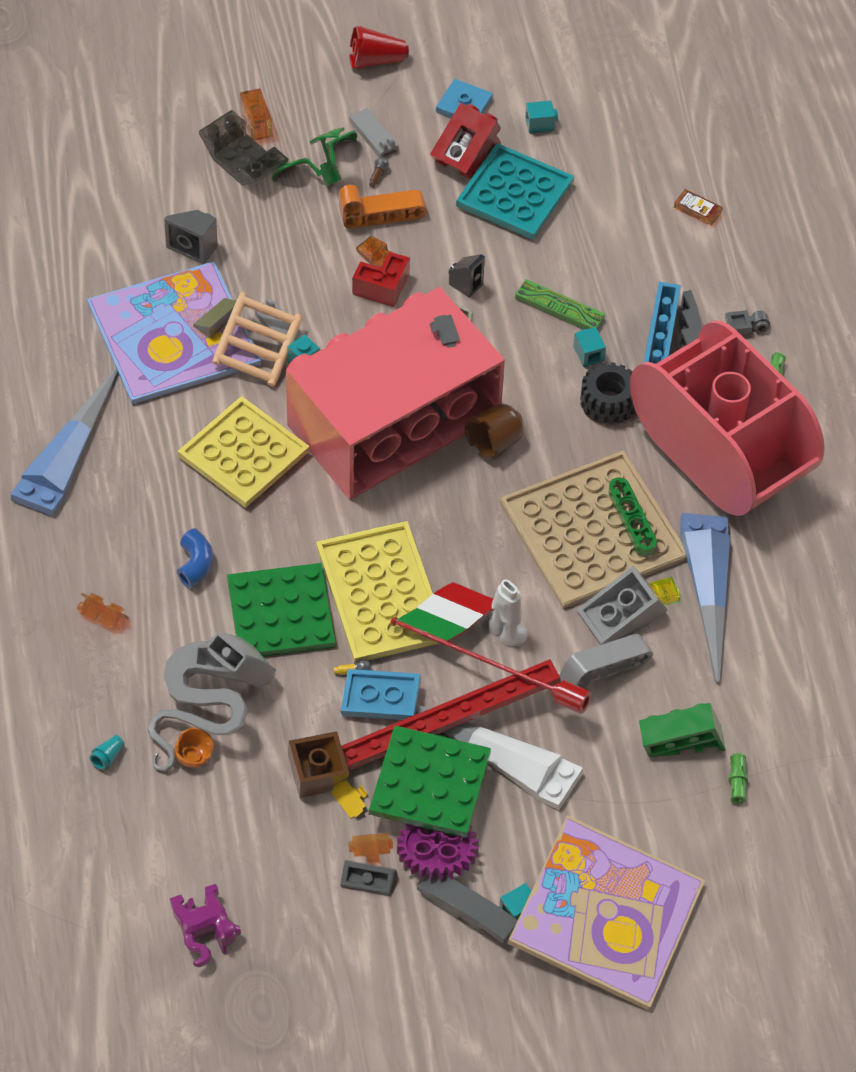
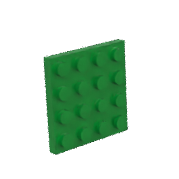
[227,563,335,657]
[369,726,491,838]

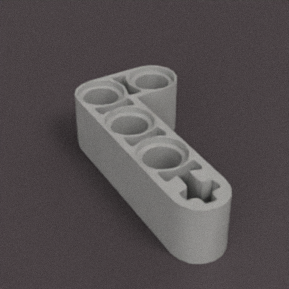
[559,634,653,690]

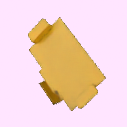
[331,780,368,818]

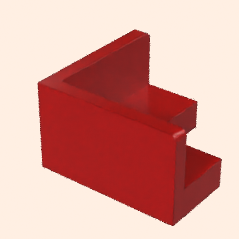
[352,251,410,307]

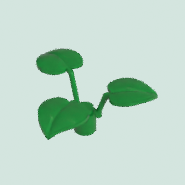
[272,127,357,186]

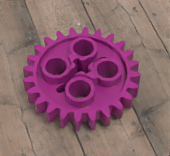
[397,824,479,881]

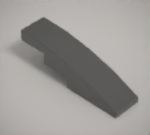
[679,290,702,348]
[417,875,518,943]

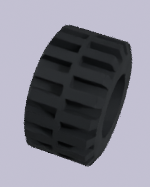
[580,362,635,425]

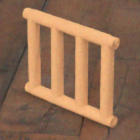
[212,292,303,387]

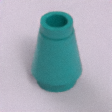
[89,735,125,770]

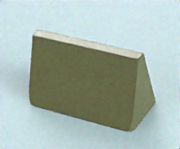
[193,298,236,338]

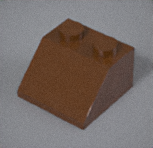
[288,731,349,798]

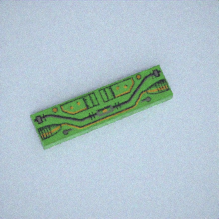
[515,279,605,330]

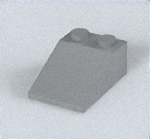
[577,566,668,645]

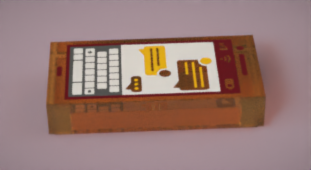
[673,189,723,226]

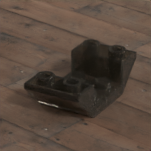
[199,110,289,185]

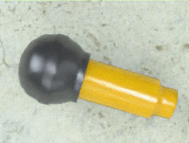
[334,659,371,675]

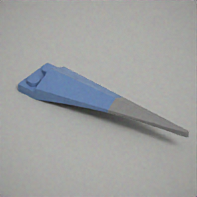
[10,368,117,516]
[680,513,730,684]

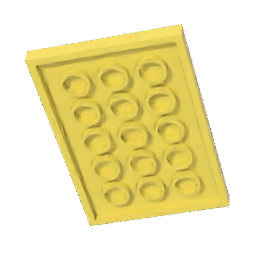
[316,521,440,664]

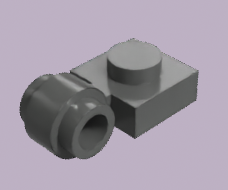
[725,310,770,334]

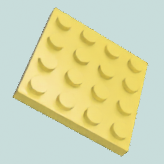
[178,396,310,508]

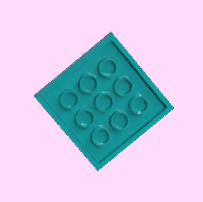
[456,143,574,240]

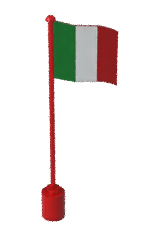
[391,582,592,714]

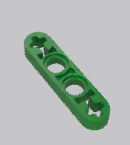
[608,477,657,556]

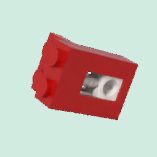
[430,102,501,180]

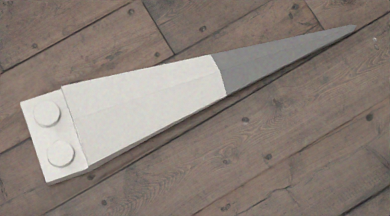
[416,705,583,810]

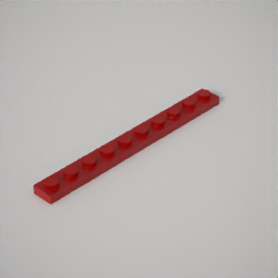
[342,659,561,771]

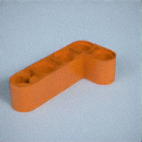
[339,185,427,229]

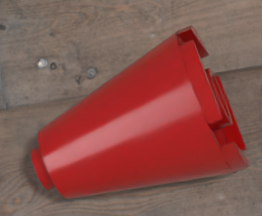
[349,26,409,69]

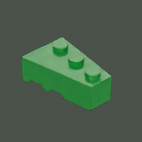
[639,703,726,757]

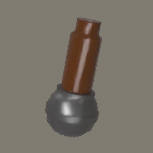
[369,157,389,187]

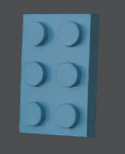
[341,669,421,720]

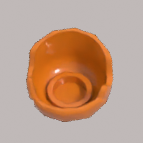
[174,727,214,768]

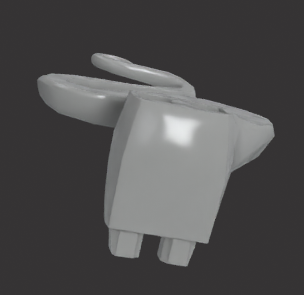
[148,633,276,772]

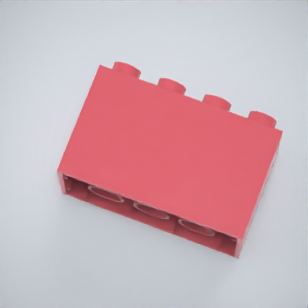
[286,287,505,500]

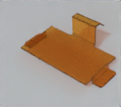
[348,833,393,863]

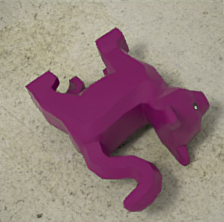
[169,884,241,967]

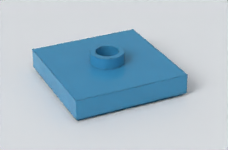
[436,79,493,118]

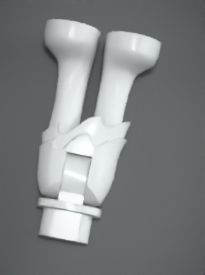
[488,579,528,647]

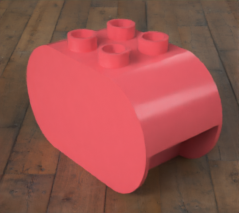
[630,320,825,516]

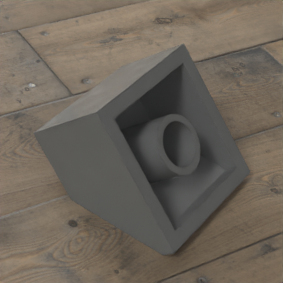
[164,210,218,264]

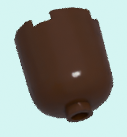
[465,403,524,459]

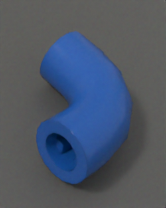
[177,528,214,589]

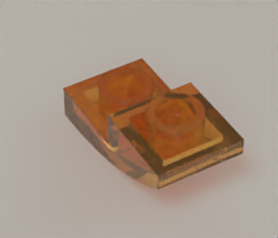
[356,236,391,267]

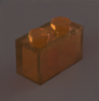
[240,88,272,141]

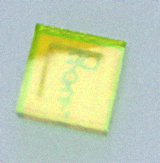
[650,576,681,604]

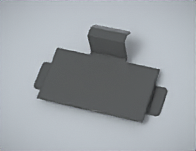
[429,315,460,348]

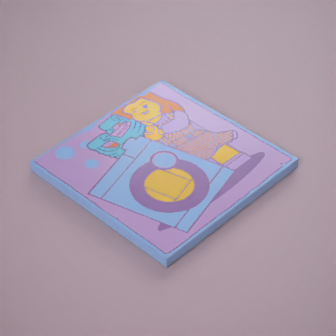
[87,261,261,405]

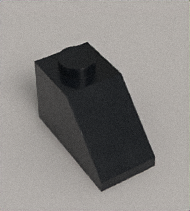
[448,254,485,298]

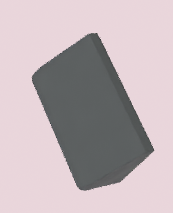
[340,860,396,895]

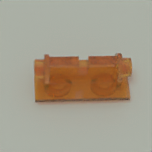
[77,592,129,630]

